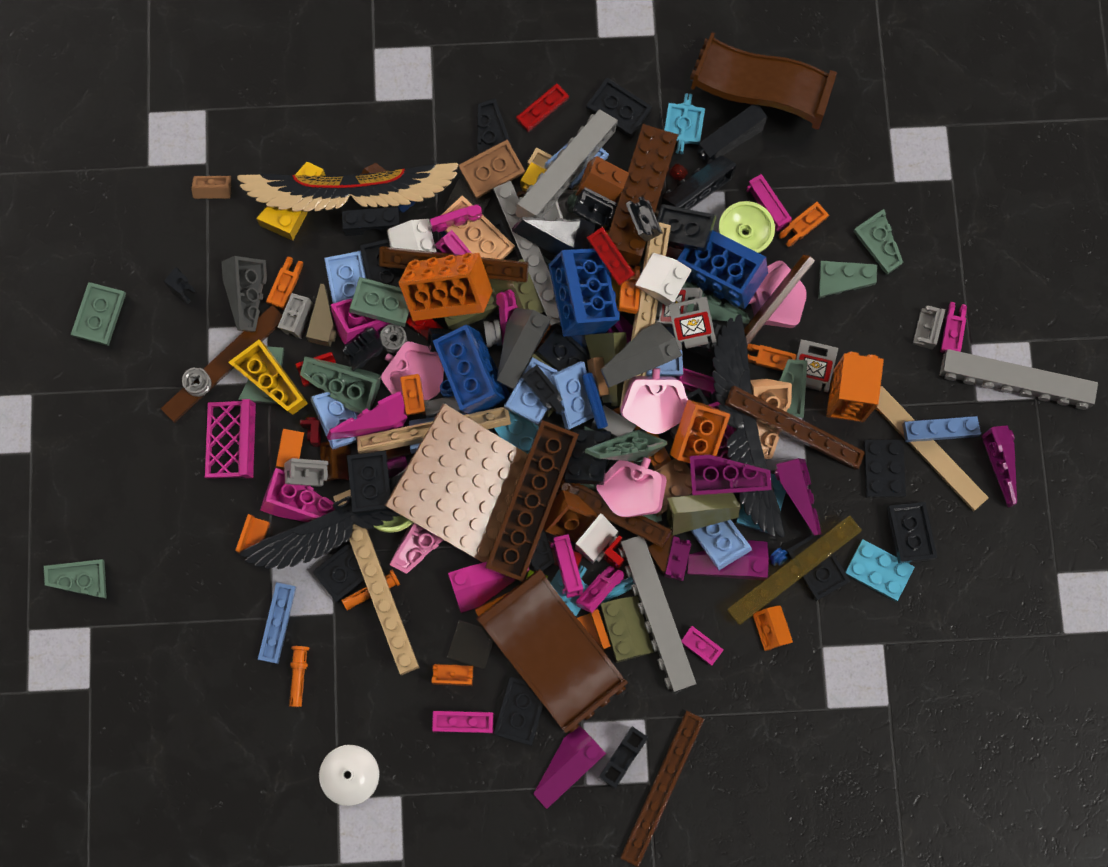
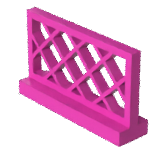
[205,399,256,479]

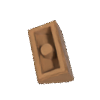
[191,176,231,199]
[587,357,609,397]

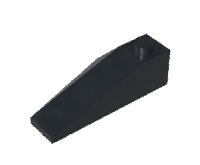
[512,217,595,256]

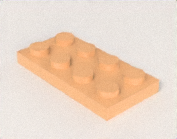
[442,195,515,259]

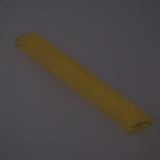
[727,516,862,626]

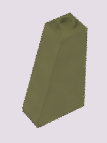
[585,332,627,406]
[666,493,742,536]

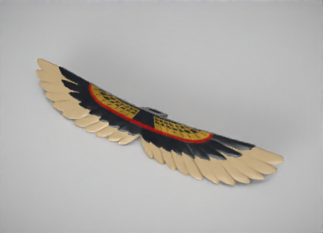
[238,163,458,212]

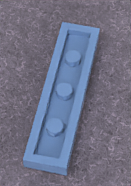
[902,416,981,442]
[258,582,297,664]

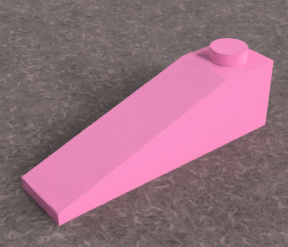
[390,523,443,574]

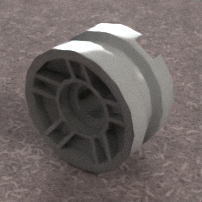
[484,319,502,347]
[380,324,407,354]
[182,367,212,397]

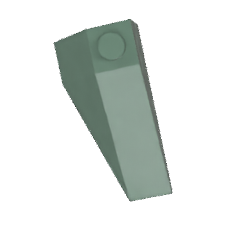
[682,281,750,324]
[300,356,382,413]
[585,430,667,462]

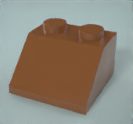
[576,156,629,202]
[544,490,598,543]

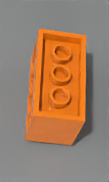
[399,253,493,321]
[826,352,884,422]

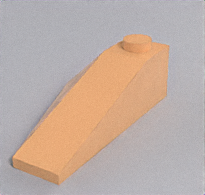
[750,379,792,459]

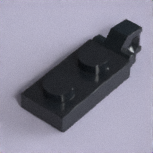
[521,365,565,416]

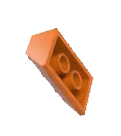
[670,400,730,463]

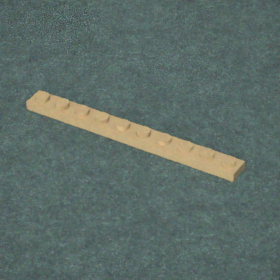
[620,222,671,409]
[333,490,420,675]

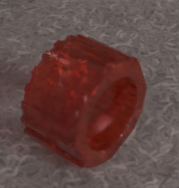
[669,164,688,181]

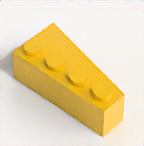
[256,162,326,241]
[228,339,308,415]

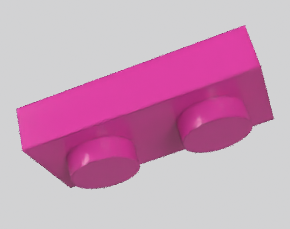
[681,626,723,666]

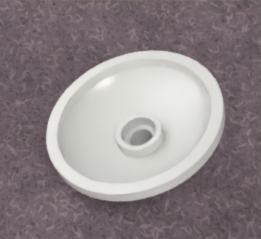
[319,745,379,806]

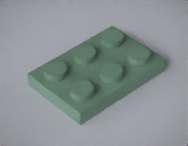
[349,277,409,327]
[71,282,126,346]

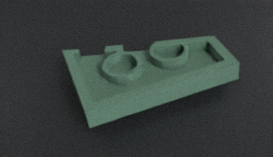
[853,209,903,275]
[819,261,877,298]
[779,359,808,418]
[44,559,107,599]

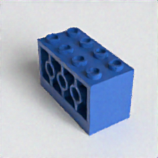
[677,230,768,309]
[548,249,620,336]
[433,324,508,414]

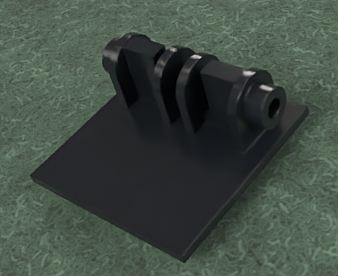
[342,327,383,372]

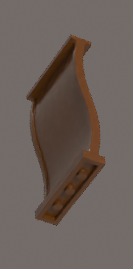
[690,32,837,130]
[476,569,628,733]

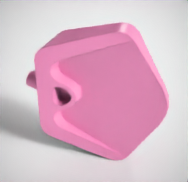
[748,260,806,328]
[381,341,444,405]
[621,368,688,434]
[596,457,667,517]

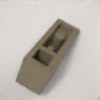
[306,284,337,347]

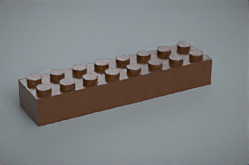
[608,124,679,267]
[485,420,579,582]

